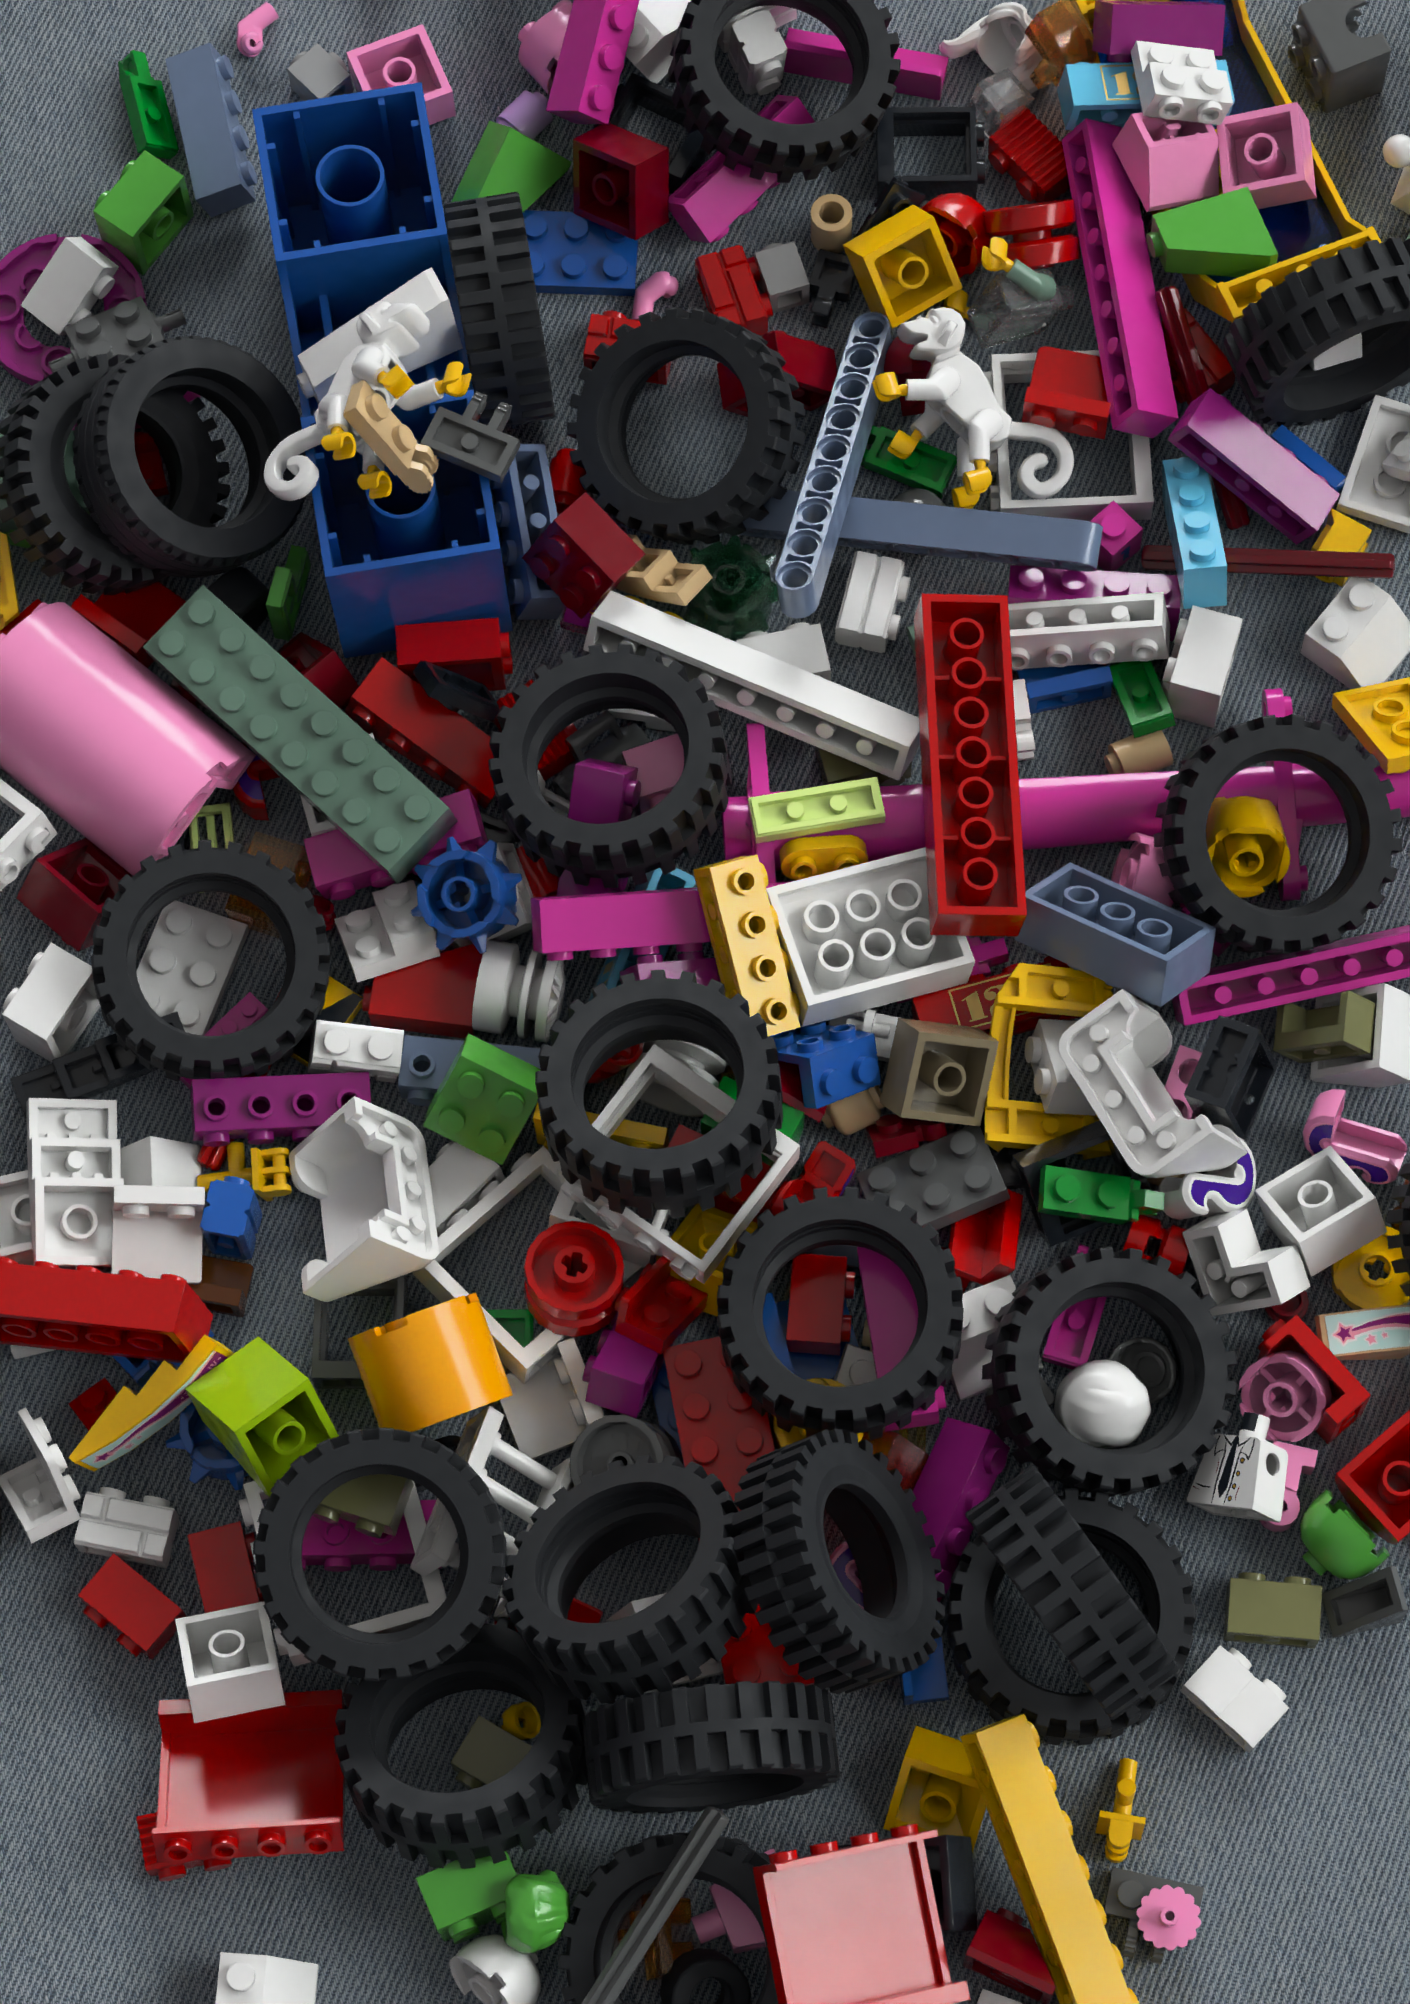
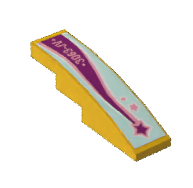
[68,1334,234,1472]

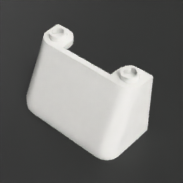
[1059,989,1248,1178]
[289,1096,439,1302]

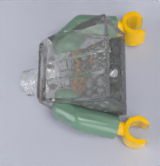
[943,237,1074,349]

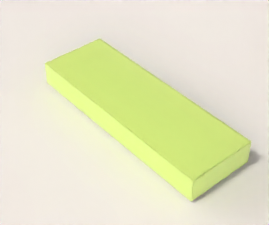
[748,777,886,843]

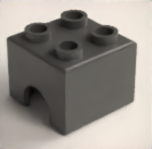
[1287,0,1392,113]

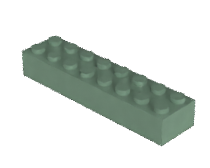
[143,585,457,884]

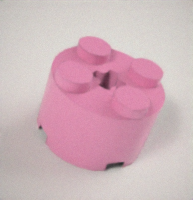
[518,0,573,96]

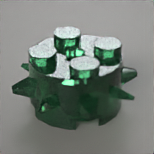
[684,536,779,641]

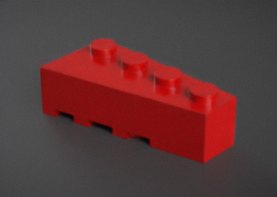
[344,657,496,809]

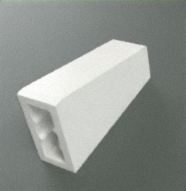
[296,267,463,405]

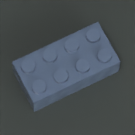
[1014,862,1216,1007]

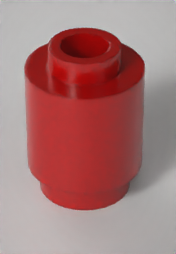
[549,448,587,514]

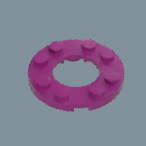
[0,233,147,386]

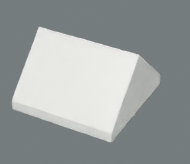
[120,1136,202,1187]

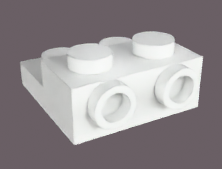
[1131,41,1233,125]
[334,880,441,983]

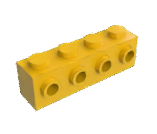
[693,855,800,1037]

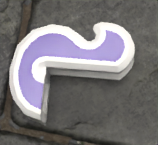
[1158,1137,1257,1220]

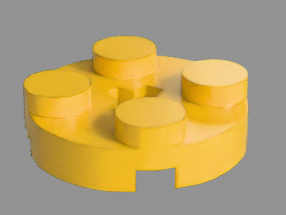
[1331,1226,1410,1310]

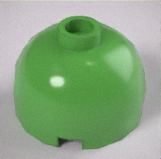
[1300,1489,1390,1580]

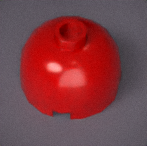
[920,193,995,278]

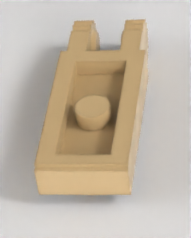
[343,380,439,495]

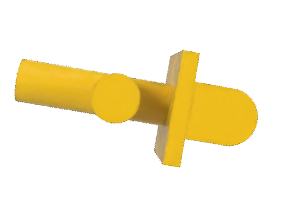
[197,1142,292,1201]
[1095,1758,1146,1863]

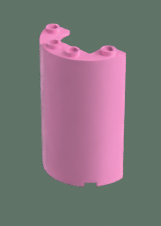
[0,602,256,876]

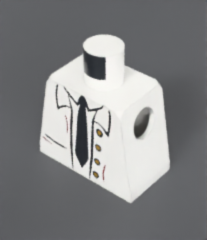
[1186,1412,1288,1522]

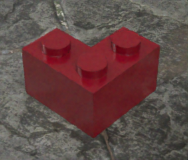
[717,330,837,417]

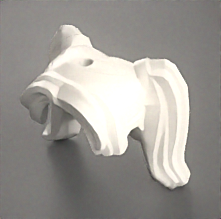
[938,2,1053,116]

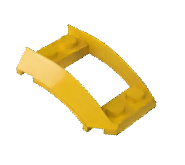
[985,963,1113,1160]

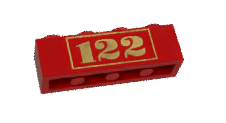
[911,956,1080,1036]

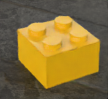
[843,205,963,329]

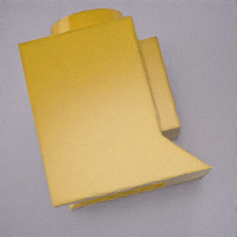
[1311,508,1372,587]

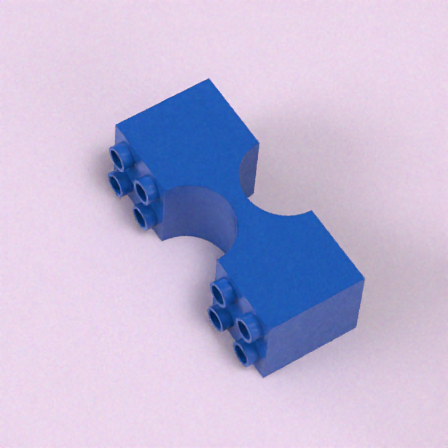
[252,82,513,658]

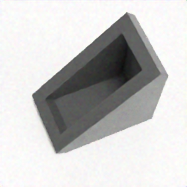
[1322,1566,1408,1638]

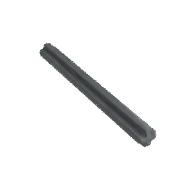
[581,1806,729,2004]

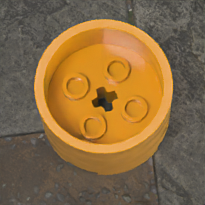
[348,1292,513,1432]

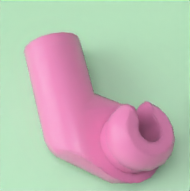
[236,2,279,57]
[632,271,679,320]

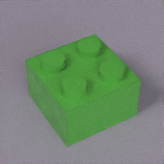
[93,150,194,275]
[423,1033,541,1165]
[416,1851,517,1944]

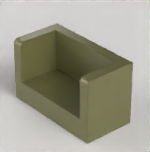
[1273,991,1375,1064]

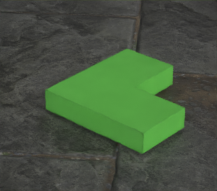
[266,545,311,641]

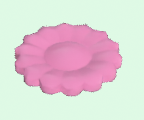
[1136,1885,1201,1951]

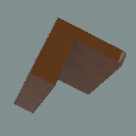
[189,1255,254,1318]

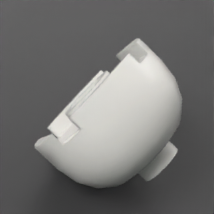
[449,1934,541,2004]

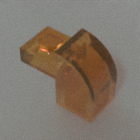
[1024,0,1097,90]

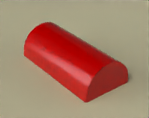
[1335,1410,1410,1545]

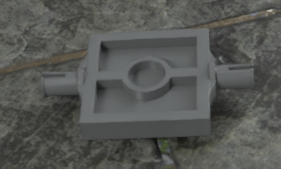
[48,296,187,373]

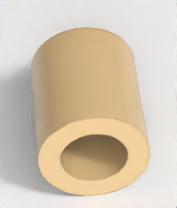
[811,194,852,254]
[1104,730,1173,774]

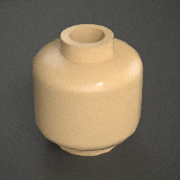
[822,1085,885,1135]

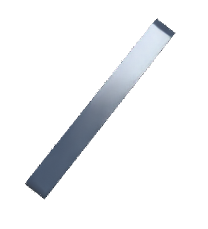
[775,312,892,619]
[739,490,1103,572]

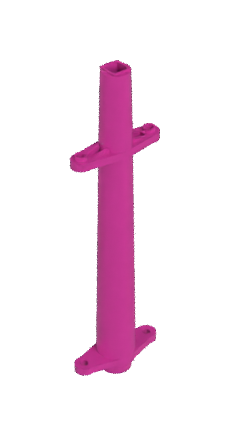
[721,688,1410,901]

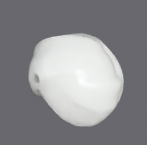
[1054,1360,1151,1449]

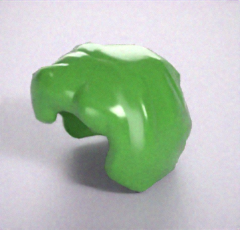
[501,1869,570,1954]

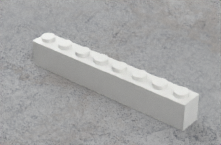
[583,591,920,781]

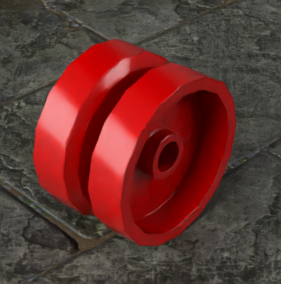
[983,199,1081,270]
[524,1221,624,1337]

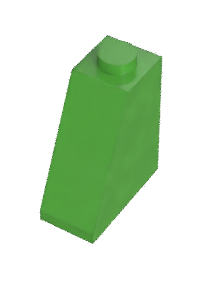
[451,121,572,212]
[1146,187,1278,277]

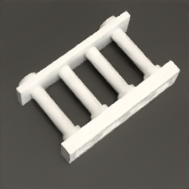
[410,1406,574,1621]

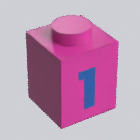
[1090,500,1143,571]

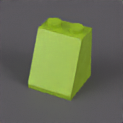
[185,1336,339,1497]

